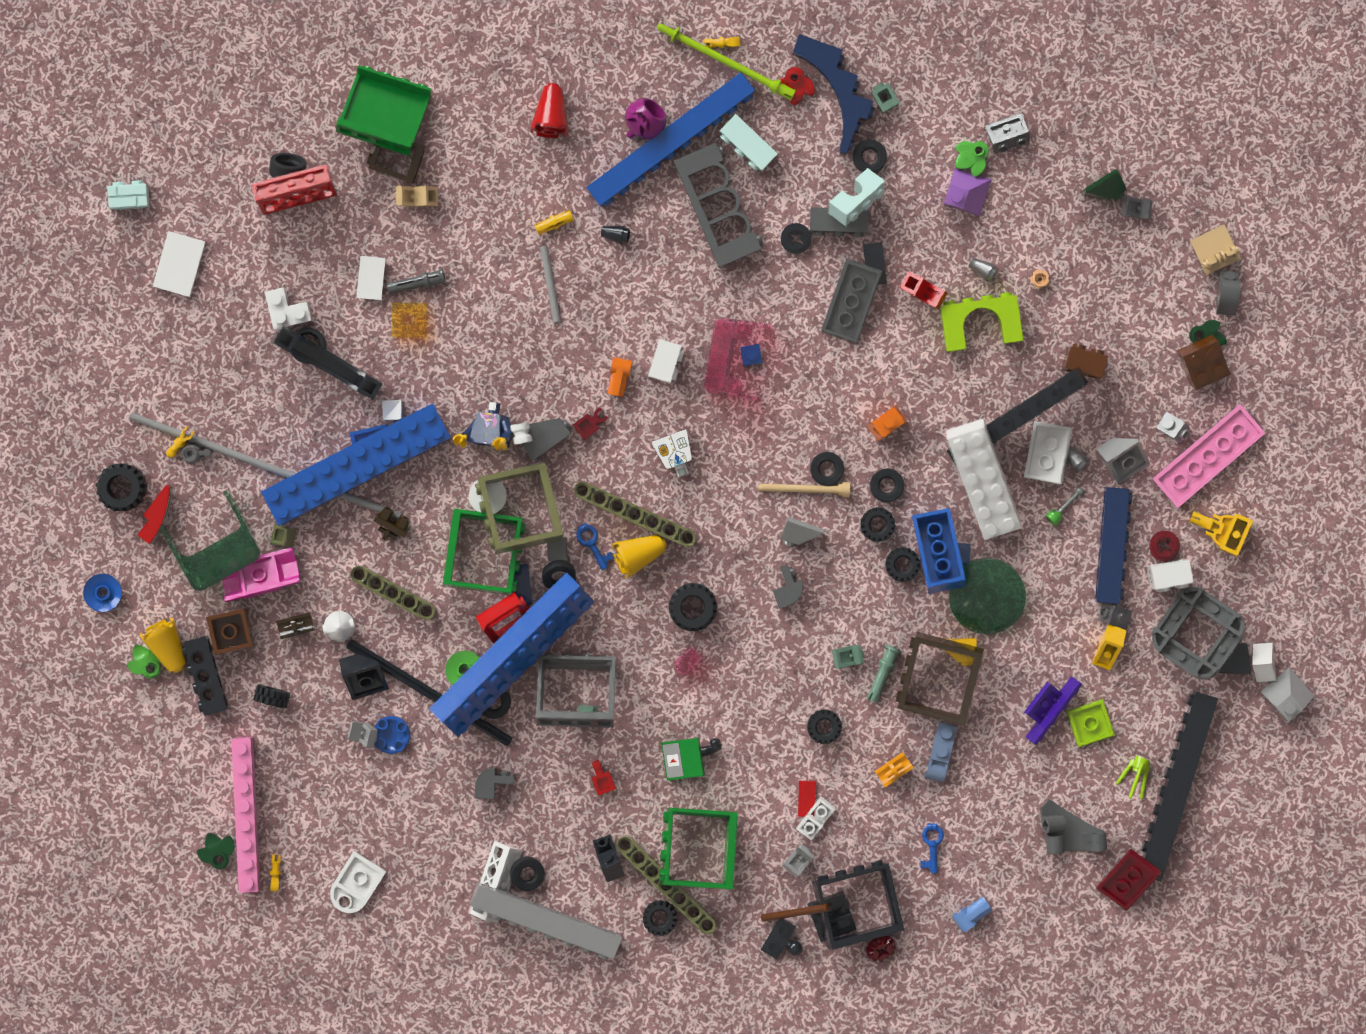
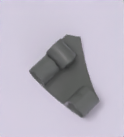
[1040,799,1107,854]

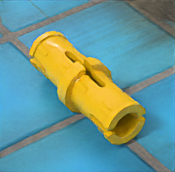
[534,209,574,235]

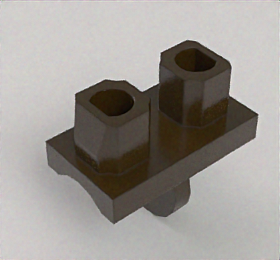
[374,507,410,541]
[276,612,315,639]

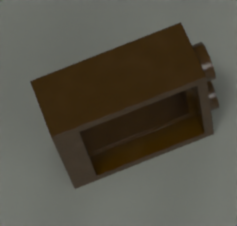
[367,143,426,184]

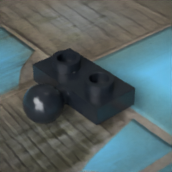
[761,918,803,960]

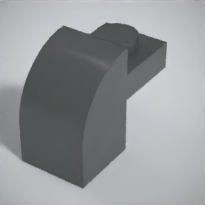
[1216,270,1241,316]
[772,564,803,609]
[475,767,515,799]

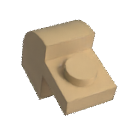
[395,186,438,207]

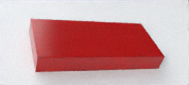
[798,780,816,817]

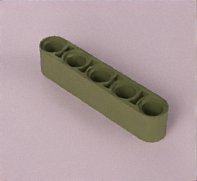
[350,565,436,620]

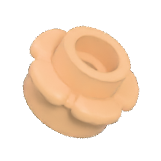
[1030,270,1049,289]

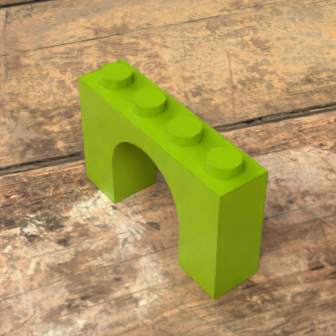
[940,292,1024,352]

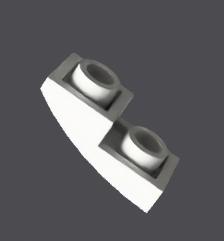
[796,796,836,840]

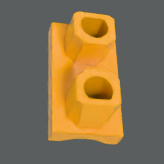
[874,752,914,787]

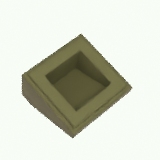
[270,524,297,548]

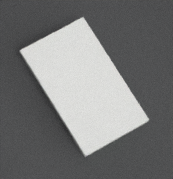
[356,256,386,300]

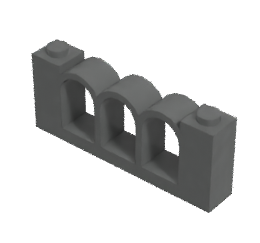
[674,143,763,268]

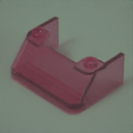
[704,318,773,402]

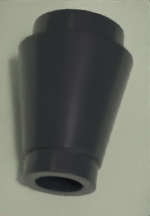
[601,226,630,244]

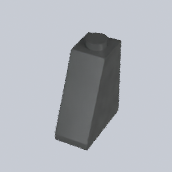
[521,418,572,460]

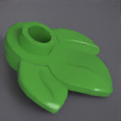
[955,141,989,177]
[127,645,161,679]

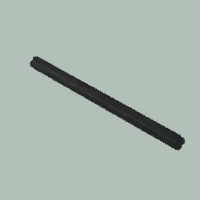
[346,639,513,746]

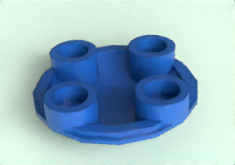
[374,716,410,754]

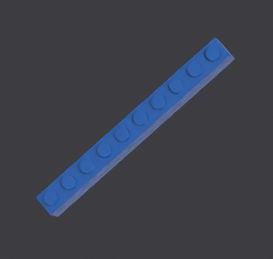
[586,72,755,207]

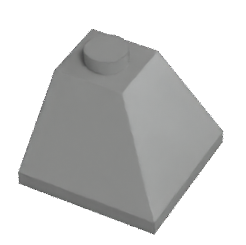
[1096,438,1150,485]
[780,517,825,547]
[1260,667,1314,722]

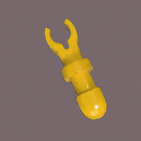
[703,37,741,48]
[166,426,195,458]
[269,853,281,892]

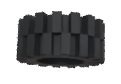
[860,507,895,542]
[885,547,920,582]
[253,685,290,708]
[807,709,842,745]
[643,900,677,936]

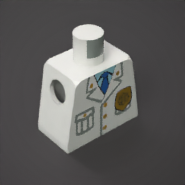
[652,429,692,477]

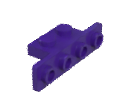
[1024,677,1082,745]

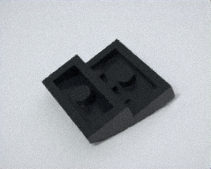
[807,891,857,942]

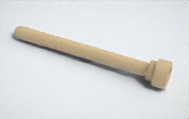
[758,482,850,498]

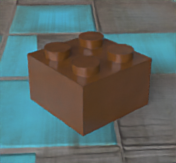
[1177,335,1231,390]
[1061,343,1109,379]
[206,608,255,655]

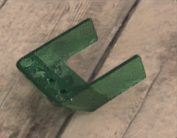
[159,490,260,591]

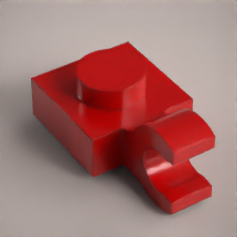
[591,759,616,796]

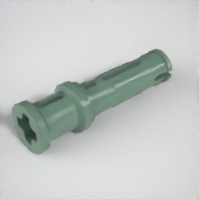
[866,644,902,703]

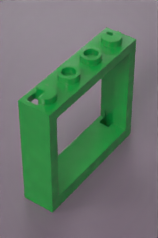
[442,509,526,596]
[659,807,738,890]

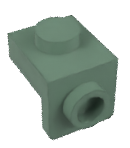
[832,645,864,669]

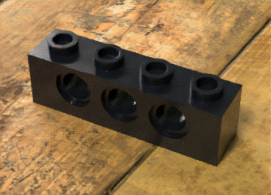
[182,635,229,716]

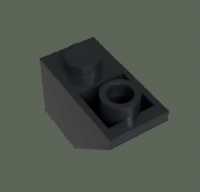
[593,834,625,882]

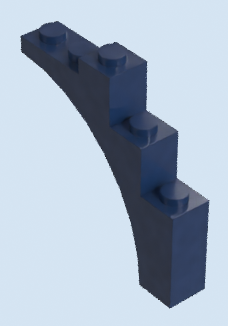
[792,34,875,155]

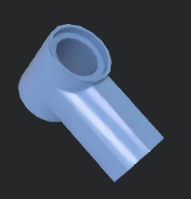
[952,896,993,933]

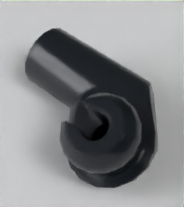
[701,738,722,757]

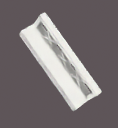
[470,841,523,923]

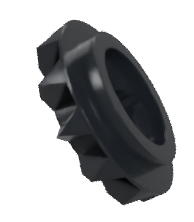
[781,223,811,254]

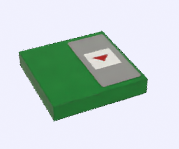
[661,737,705,781]

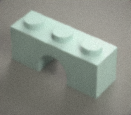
[828,168,885,226]

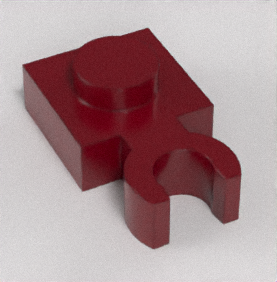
[573,408,608,440]

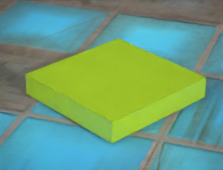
[1066,699,1115,748]

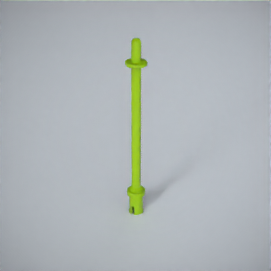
[657,23,796,101]

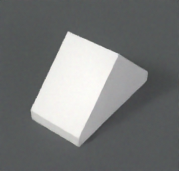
[1253,642,1276,682]

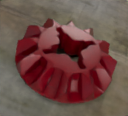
[1149,531,1180,561]
[866,936,897,962]

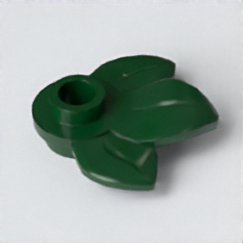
[1189,320,1227,346]
[197,833,234,869]

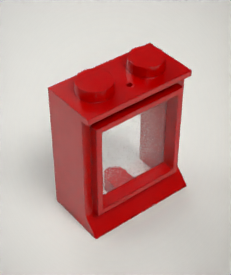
[476,592,530,644]

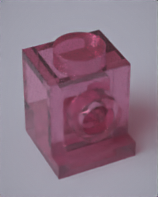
[673,645,703,675]

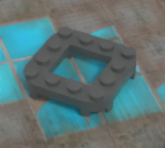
[1152,587,1246,680]

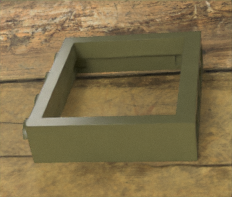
[475,462,564,555]

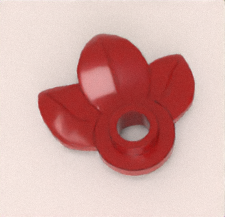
[780,67,815,105]

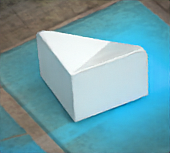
[382,400,403,420]

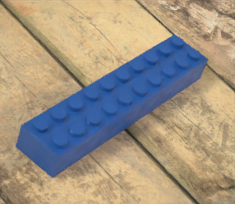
[261,403,451,527]
[429,573,595,737]

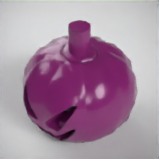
[625,98,666,139]

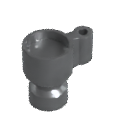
[182,444,212,463]

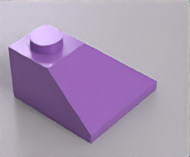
[943,168,991,216]

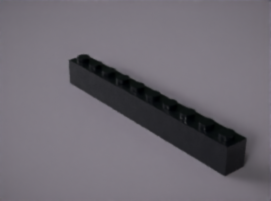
[1141,691,1218,882]

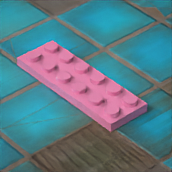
[1152,404,1265,508]

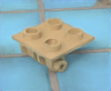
[1190,224,1241,275]

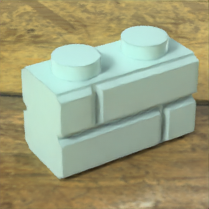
[107,180,150,210]

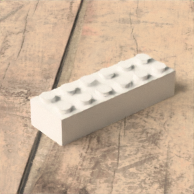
[947,419,1021,540]

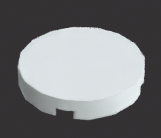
[469,481,507,514]

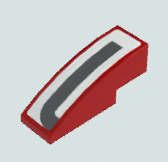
[137,485,172,544]

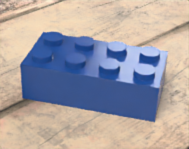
[912,508,966,594]

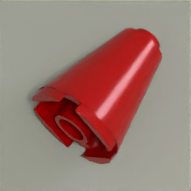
[530,83,569,139]

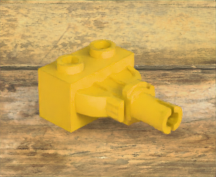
[1189,511,1253,557]

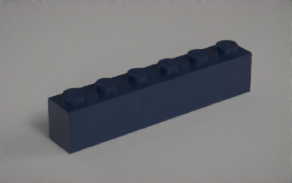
[1095,487,1132,604]

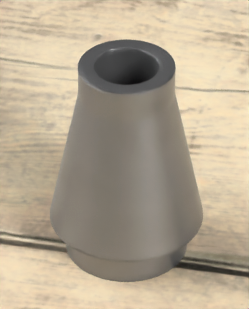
[968,257,998,282]
[1067,445,1089,472]

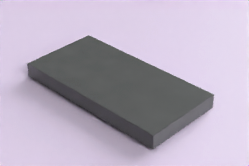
[821,258,883,343]

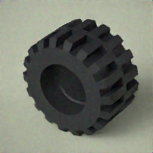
[95,463,147,512]
[669,583,717,632]

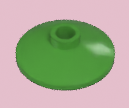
[445,651,480,685]

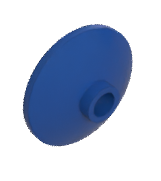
[83,574,122,612]

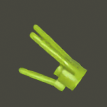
[1116,755,1150,799]

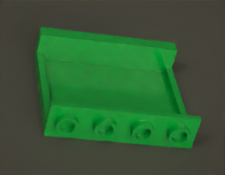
[336,65,432,156]

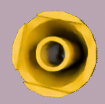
[611,535,667,579]
[139,618,186,673]

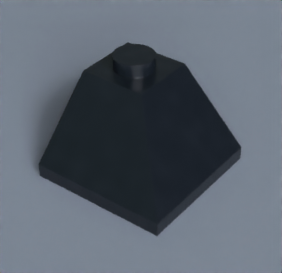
[339,654,389,700]

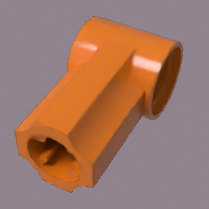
[607,357,632,397]

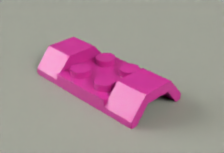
[218,547,301,602]

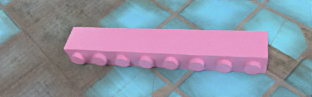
[231,737,261,893]

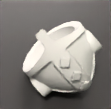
[322,611,355,642]

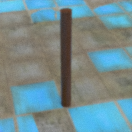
[761,904,830,922]

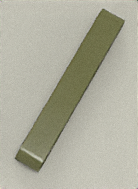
[574,482,696,547]
[617,835,716,935]

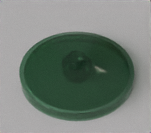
[949,558,1026,634]

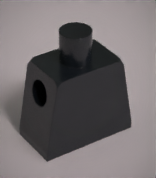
[1219,642,1251,674]

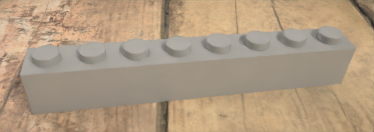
[470,882,622,960]

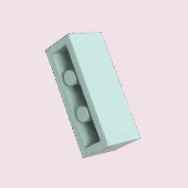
[720,114,778,172]

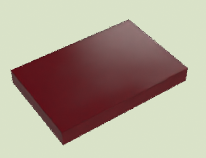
[1096,849,1161,911]

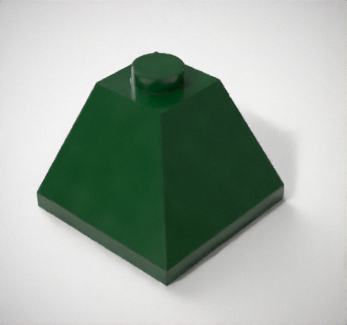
[1080,168,1127,202]

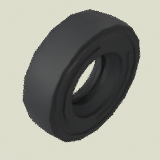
[853,139,887,173]
[810,452,845,486]
[870,468,904,503]
[542,560,576,589]
[482,691,511,719]
[510,856,545,891]

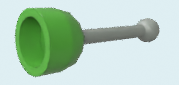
[1045,488,1084,526]

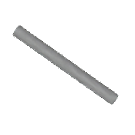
[540,246,561,323]

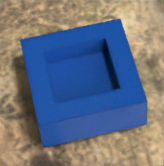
[740,344,762,366]

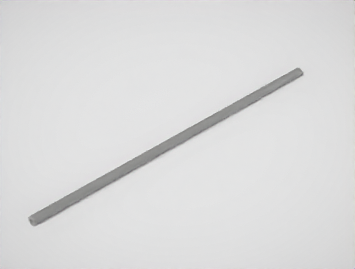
[129,412,401,520]

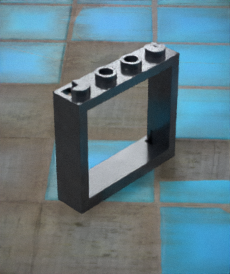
[812,860,904,950]

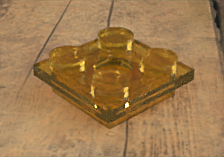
[392,303,427,338]

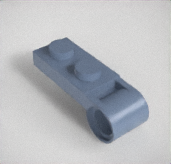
[924,722,957,782]

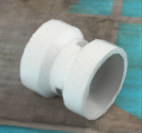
[510,422,533,445]

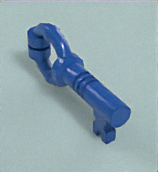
[576,523,614,570]
[920,823,944,873]

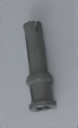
[387,268,446,295]

